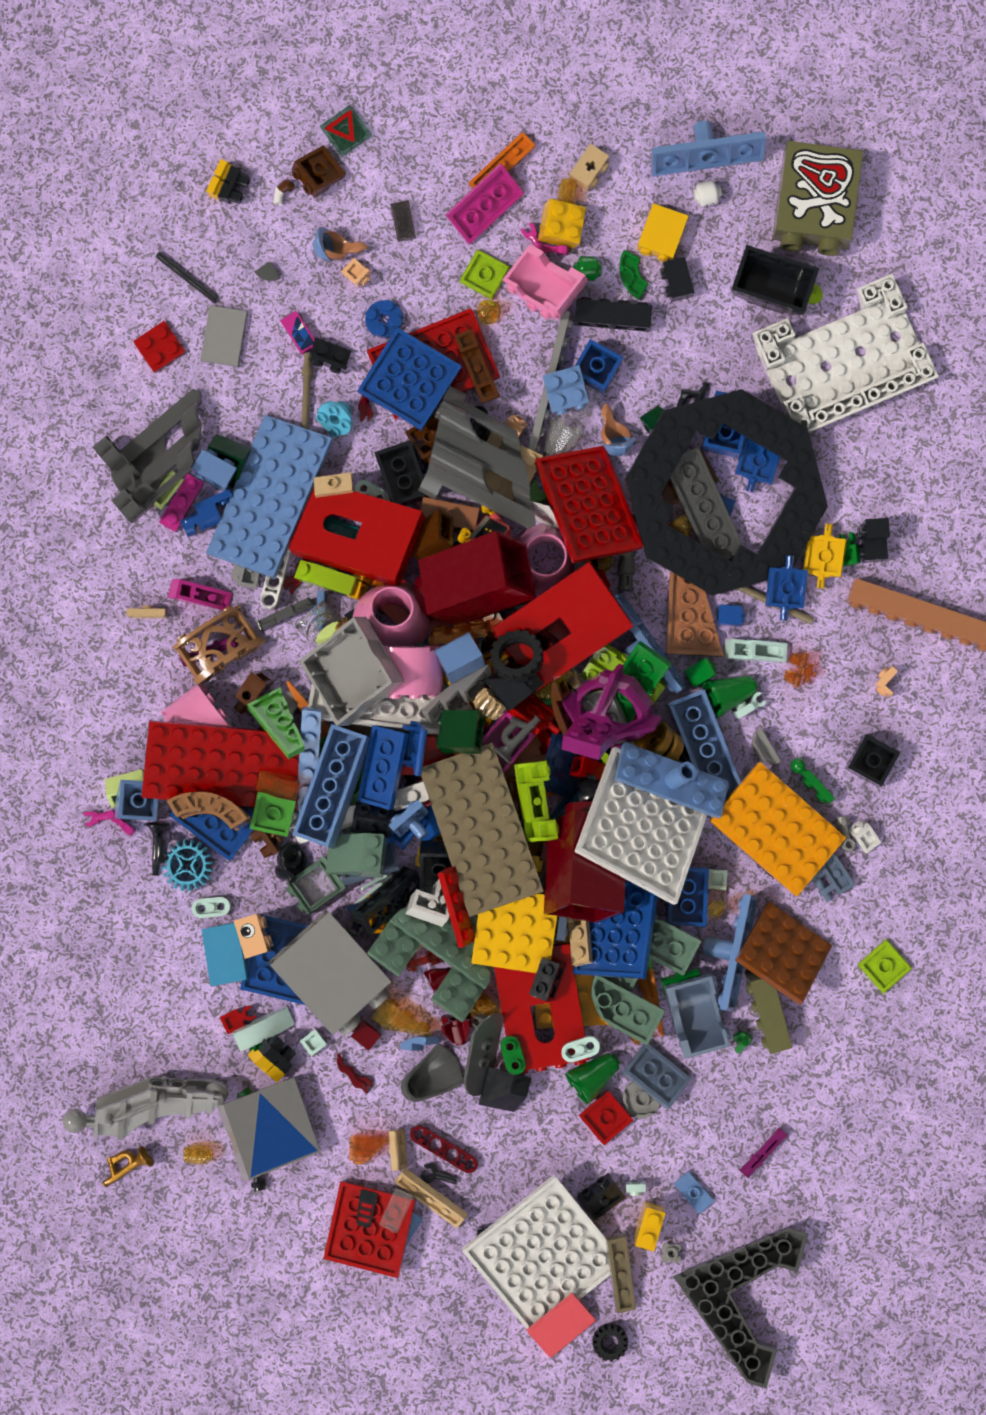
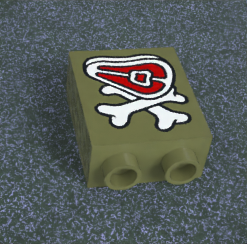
[772,141,863,256]

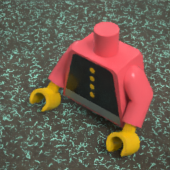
[458,505,511,543]

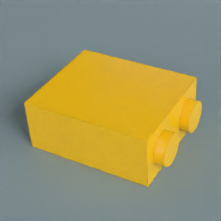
[637,203,688,262]
[633,1201,666,1252]

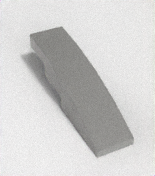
[422,664,493,725]

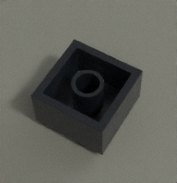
[844,734,900,787]

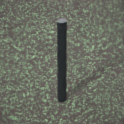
[156,251,219,303]

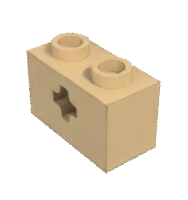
[569,143,610,192]

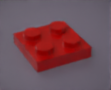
[133,321,186,373]
[578,1090,633,1145]

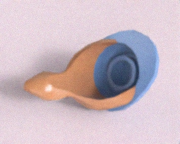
[312,227,368,262]
[601,403,636,457]

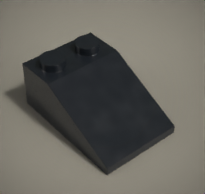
[419,841,452,894]

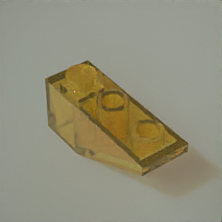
[371,998,432,1037]

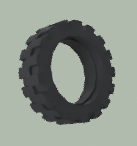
[490,629,544,683]

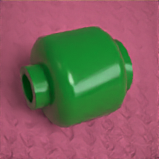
[573,256,602,281]

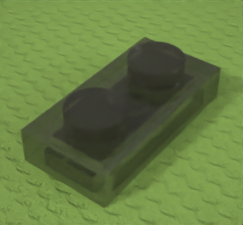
[390,200,416,242]

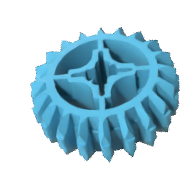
[162,839,214,891]

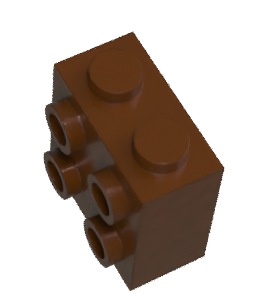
[413,509,453,560]

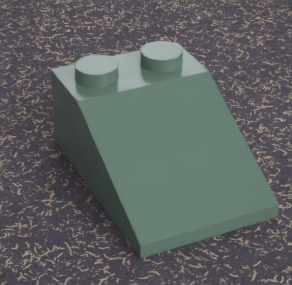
[325,833,387,878]

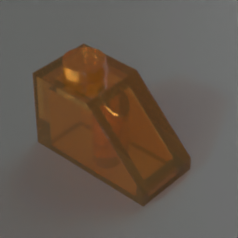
[256,770,300,801]
[349,1135,389,1164]

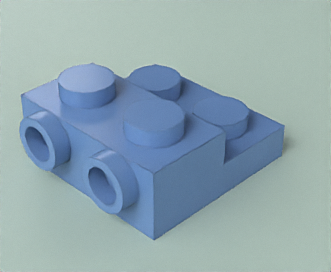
[543,365,590,415]

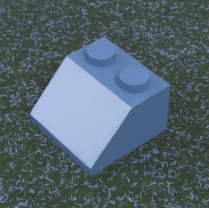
[191,449,236,491]
[114,780,158,821]

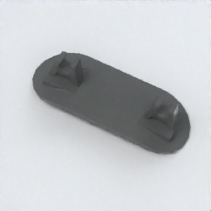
[463,1012,504,1096]

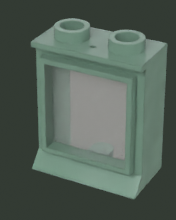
[286,856,347,914]

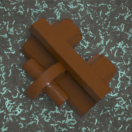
[250,830,283,858]

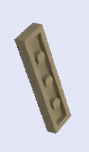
[605,1234,636,1314]

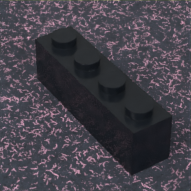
[574,297,652,332]

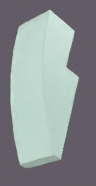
[724,639,787,663]
[233,1006,295,1052]

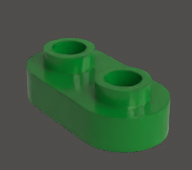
[500,1035,526,1075]

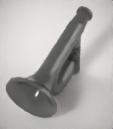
[493,715,541,764]

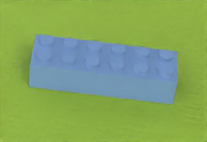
[666,689,741,801]
[292,724,370,849]

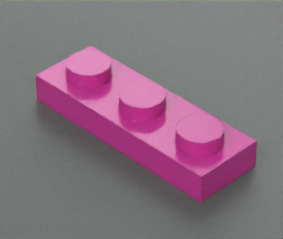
[159,473,204,532]

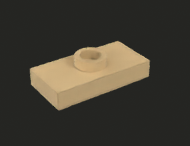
[314,472,354,498]
[127,605,168,618]
[389,1128,408,1171]

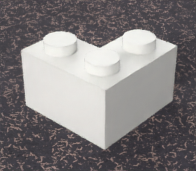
[406,879,449,927]

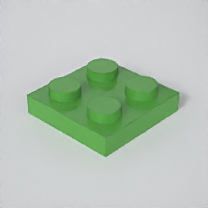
[250,790,296,837]

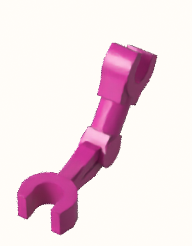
[521,223,569,255]
[83,810,136,836]

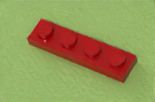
[437,866,475,948]

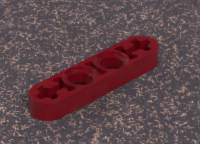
[410,1125,478,1173]

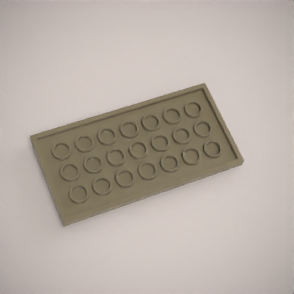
[421,743,544,917]

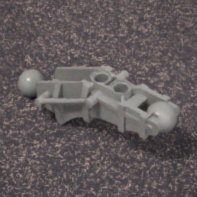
[62,1076,228,1140]

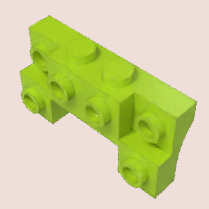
[580,644,666,705]
[514,760,559,842]

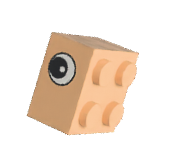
[234,914,273,959]

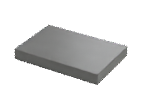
[200,305,248,367]

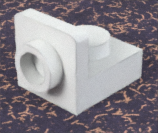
[849,820,881,854]

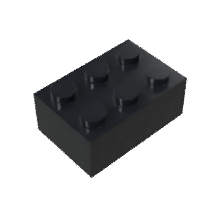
[374,440,430,506]

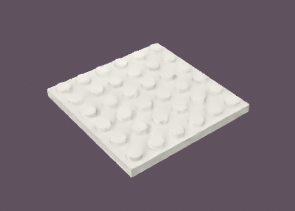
[574,747,707,905]
[462,1174,610,1329]

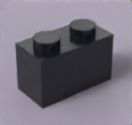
[659,257,694,302]

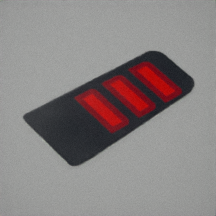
[356,1189,378,1228]

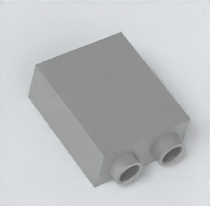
[267,910,391,1036]

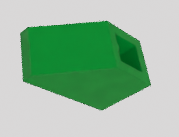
[683,658,716,689]

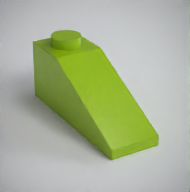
[294,560,358,596]

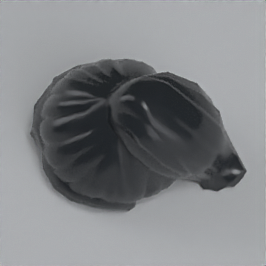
[274,841,307,884]

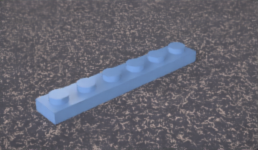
[296,707,323,815]

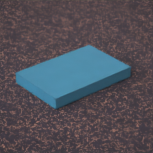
[202,923,249,987]

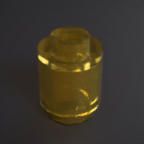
[557,178,577,204]
[183,1145,213,1164]

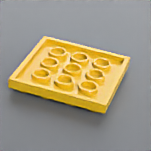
[471,893,557,973]

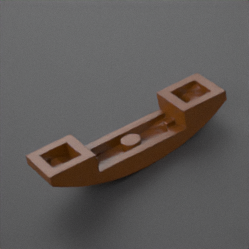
[454,329,500,404]
[551,676,573,735]

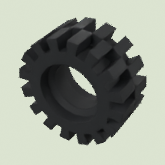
[592,1323,628,1362]

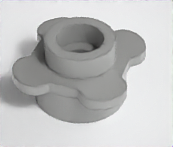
[661,1243,681,1263]

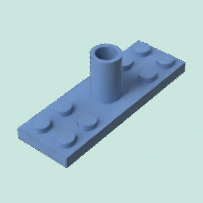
[651,121,766,177]
[614,593,688,694]
[614,742,729,819]
[703,894,758,1011]

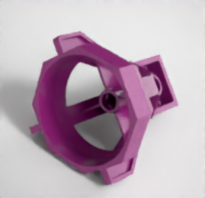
[562,664,661,760]

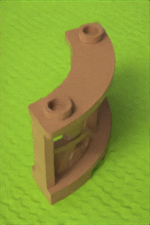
[173,605,265,685]
[167,792,251,831]

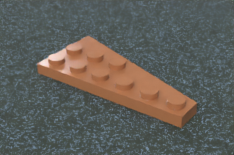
[666,572,724,657]

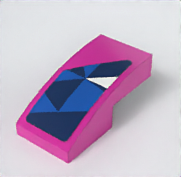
[280,311,314,355]

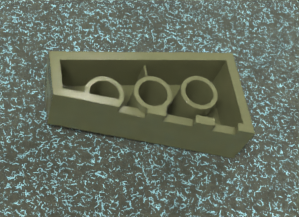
[744,971,792,1054]

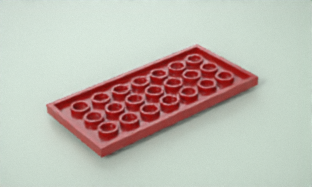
[141,720,301,811]

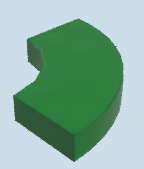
[619,250,648,301]

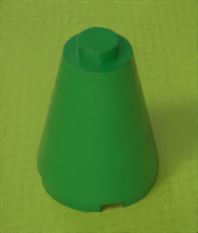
[702,676,758,718]
[565,1053,620,1104]

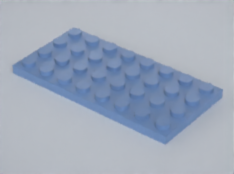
[206,415,334,579]

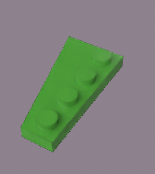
[247,687,305,759]

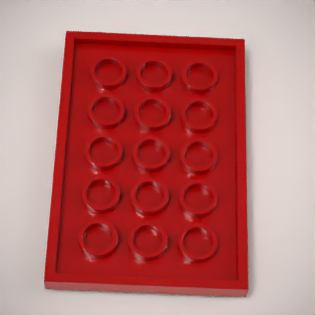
[366,308,500,420]
[535,446,644,564]

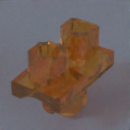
[783,653,817,688]

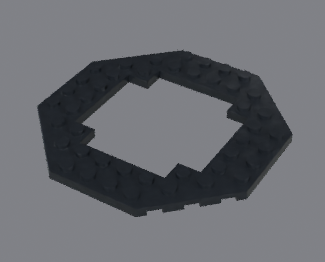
[625,389,828,595]

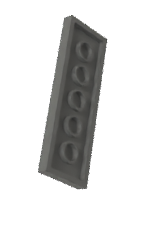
[670,447,743,559]

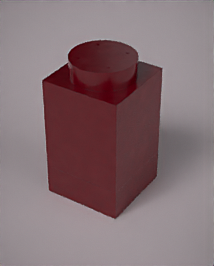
[414,531,536,626]
[544,801,625,923]

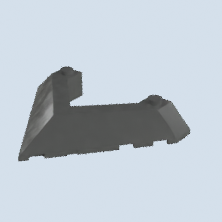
[673,1228,808,1389]

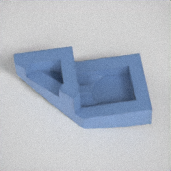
[401,1036,440,1051]

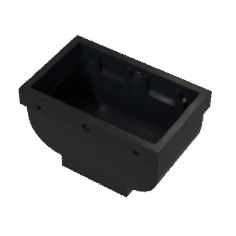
[731,245,819,316]

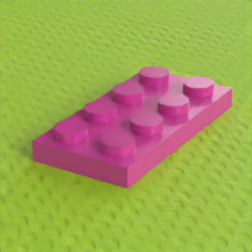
[445,164,524,244]

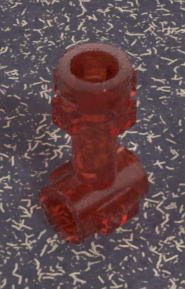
[406,950,442,972]

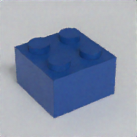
[575,339,623,395]

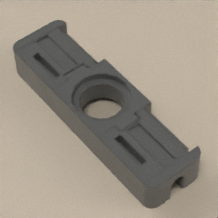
[256,597,313,632]

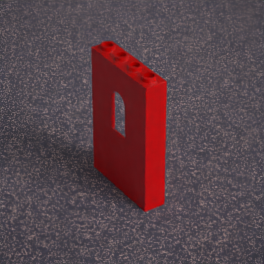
[289,487,425,586]
[492,560,633,692]
[494,942,590,1075]

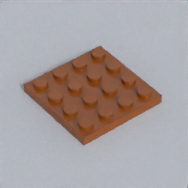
[735,901,832,1005]

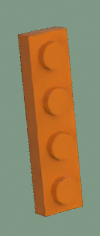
[468,132,536,189]

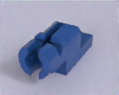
[180,489,232,537]

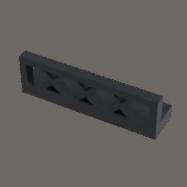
[351,866,420,935]

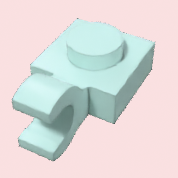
[732,692,766,719]

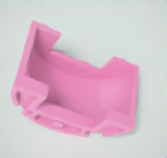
[503,244,588,320]
[383,645,443,699]
[161,683,237,728]

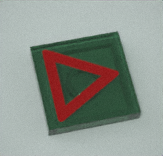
[320,105,372,158]

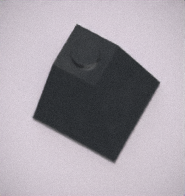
[485,660,544,711]
[479,1066,532,1112]

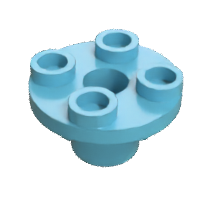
[316,401,353,437]

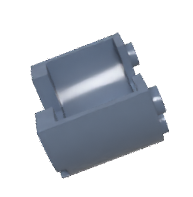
[664,973,731,1059]

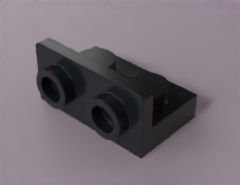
[308,337,351,374]
[352,803,395,839]
[529,958,567,1002]
[577,1173,626,1221]

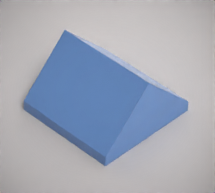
[434,632,485,684]

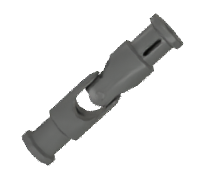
[617,513,636,591]

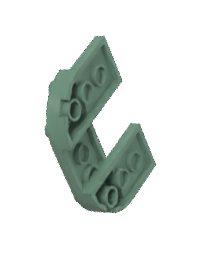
[367,907,492,1022]
[592,918,702,1046]

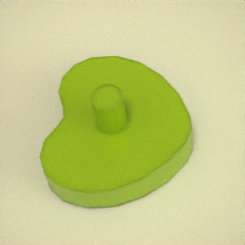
[808,284,823,304]

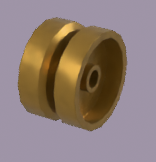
[634,721,684,761]

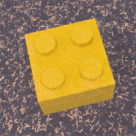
[538,199,586,249]

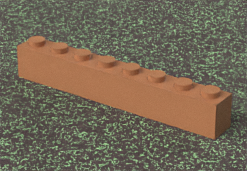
[846,578,986,652]

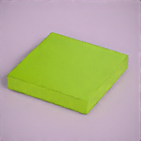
[459,249,510,300]
[857,939,912,994]

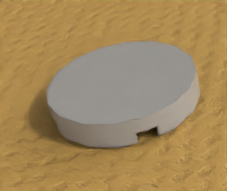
[622,1082,660,1119]

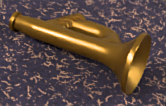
[102,1146,154,1188]

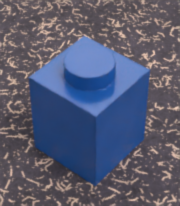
[717,604,745,627]

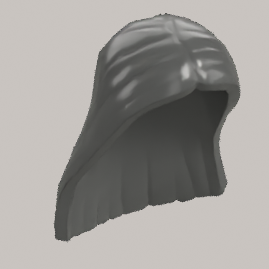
[400,1044,464,1102]

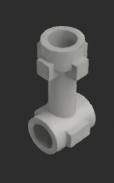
[835,816,856,853]

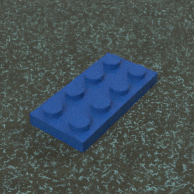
[357,725,409,810]

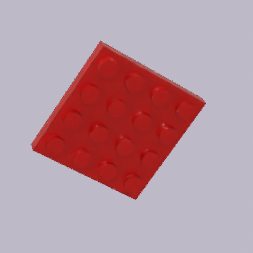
[323,1181,416,1278]

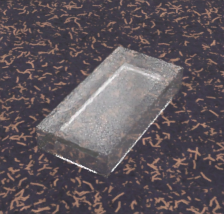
[379,1188,414,1233]

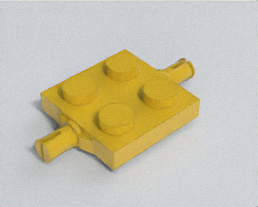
[803,524,847,589]

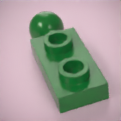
[790,758,835,804]

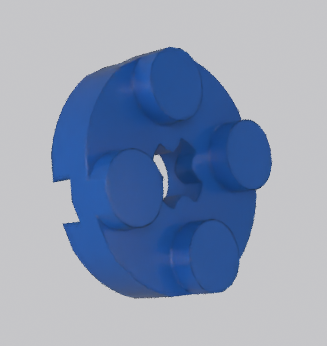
[365,300,403,339]

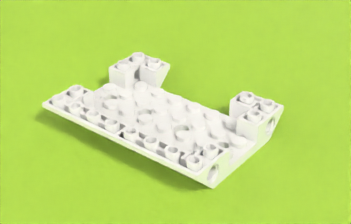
[752,274,939,432]

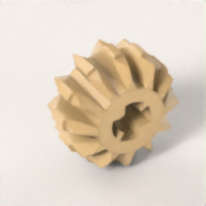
[473,688,506,720]

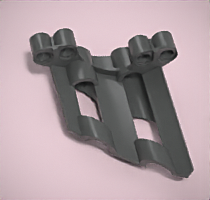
[418,386,536,529]
[92,389,202,524]

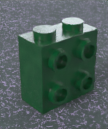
[436,710,486,754]

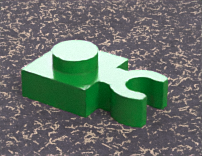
[839,532,861,567]

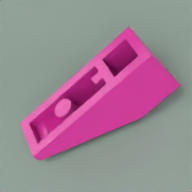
[168,579,232,610]

